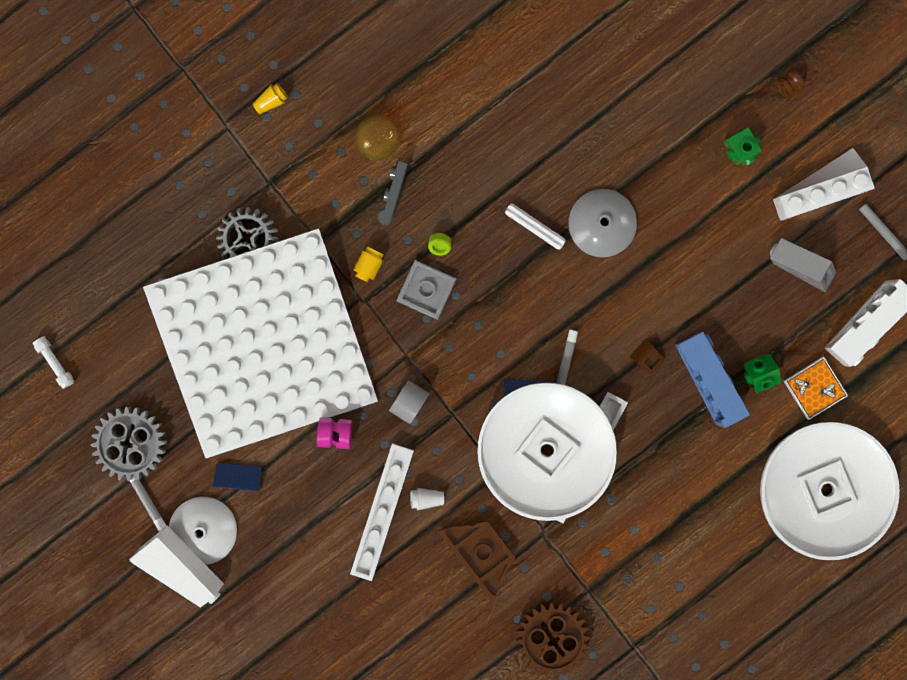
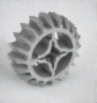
[216,207,279,258]

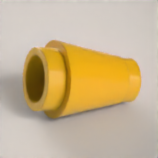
[252,83,288,115]

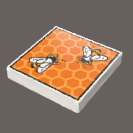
[784,357,848,420]

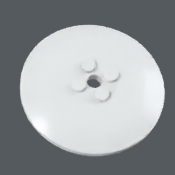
[478,383,617,521]
[760,422,900,560]

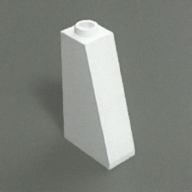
[129,525,224,608]

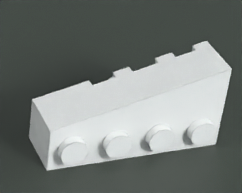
[825,279,907,367]

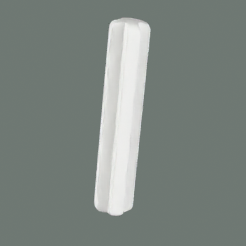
[505,203,566,249]

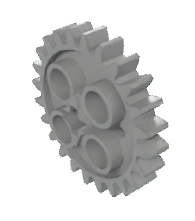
[91,406,167,481]

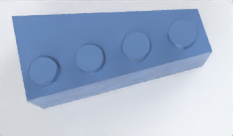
[675,332,750,428]

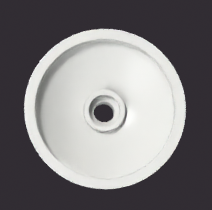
[169,497,237,565]

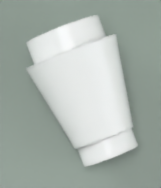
[410,488,444,511]

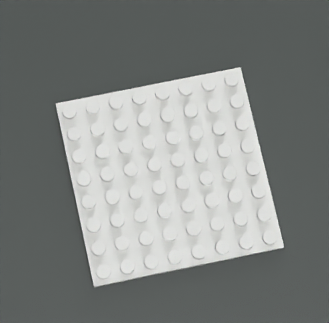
[143,229,378,458]

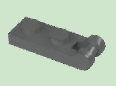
[378,161,408,226]

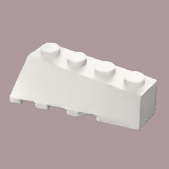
[773,148,875,221]

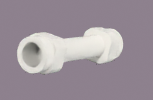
[32,336,75,389]

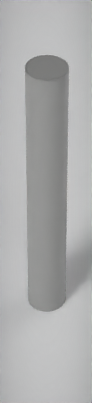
[859,204,907,260]

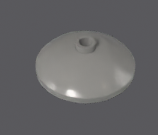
[568,189,637,257]

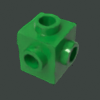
[724,127,762,166]
[742,353,781,393]

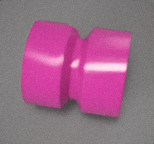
[317,418,352,449]

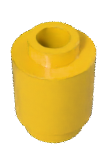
[353,247,383,282]

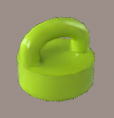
[428,233,451,256]

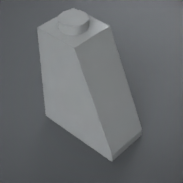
[770,238,837,292]

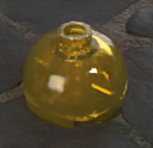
[355,115,401,161]

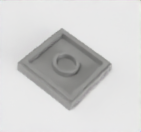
[396,260,457,320]

